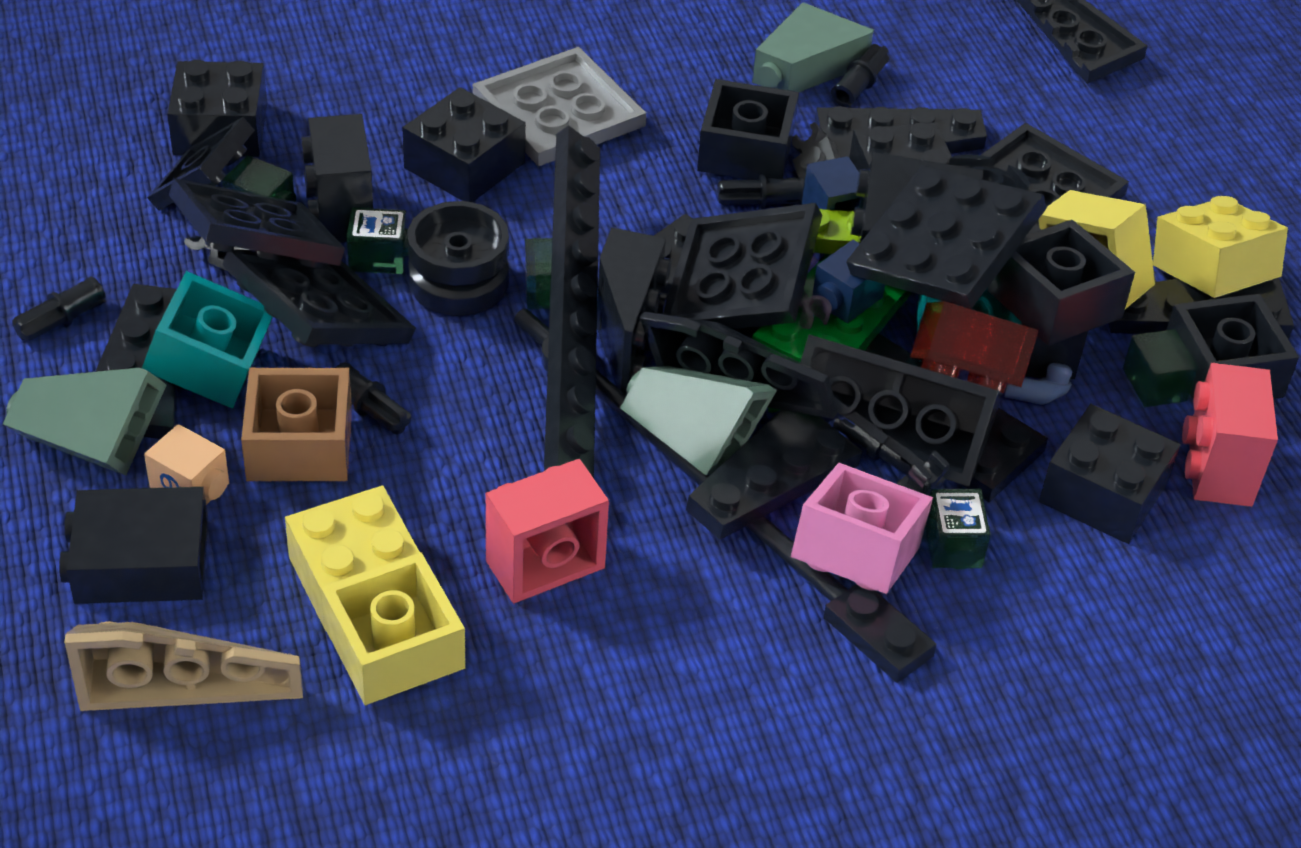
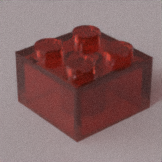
[910,301,1039,393]

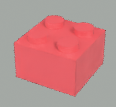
[1182,363,1278,507]
[486,458,609,604]

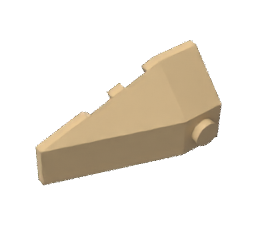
[64,622,303,711]

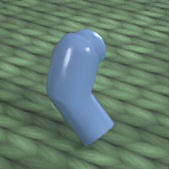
[1005,363,1072,405]

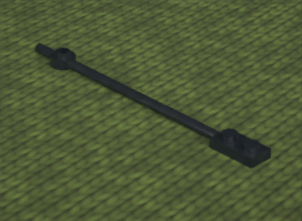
[514,308,937,683]

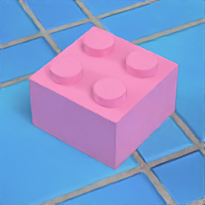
[791,463,933,594]

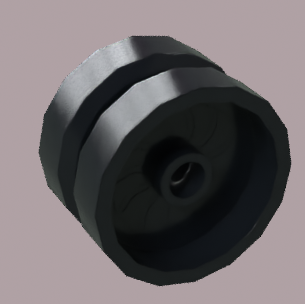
[407,201,509,316]

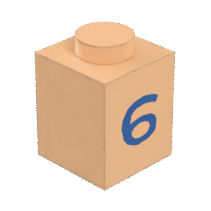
[144,424,229,505]

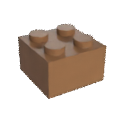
[241,368,352,481]

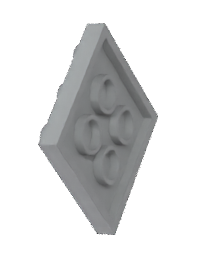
[473,47,646,167]

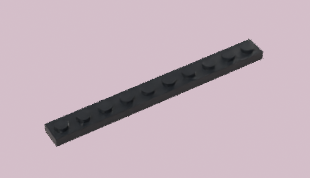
[544,125,600,478]

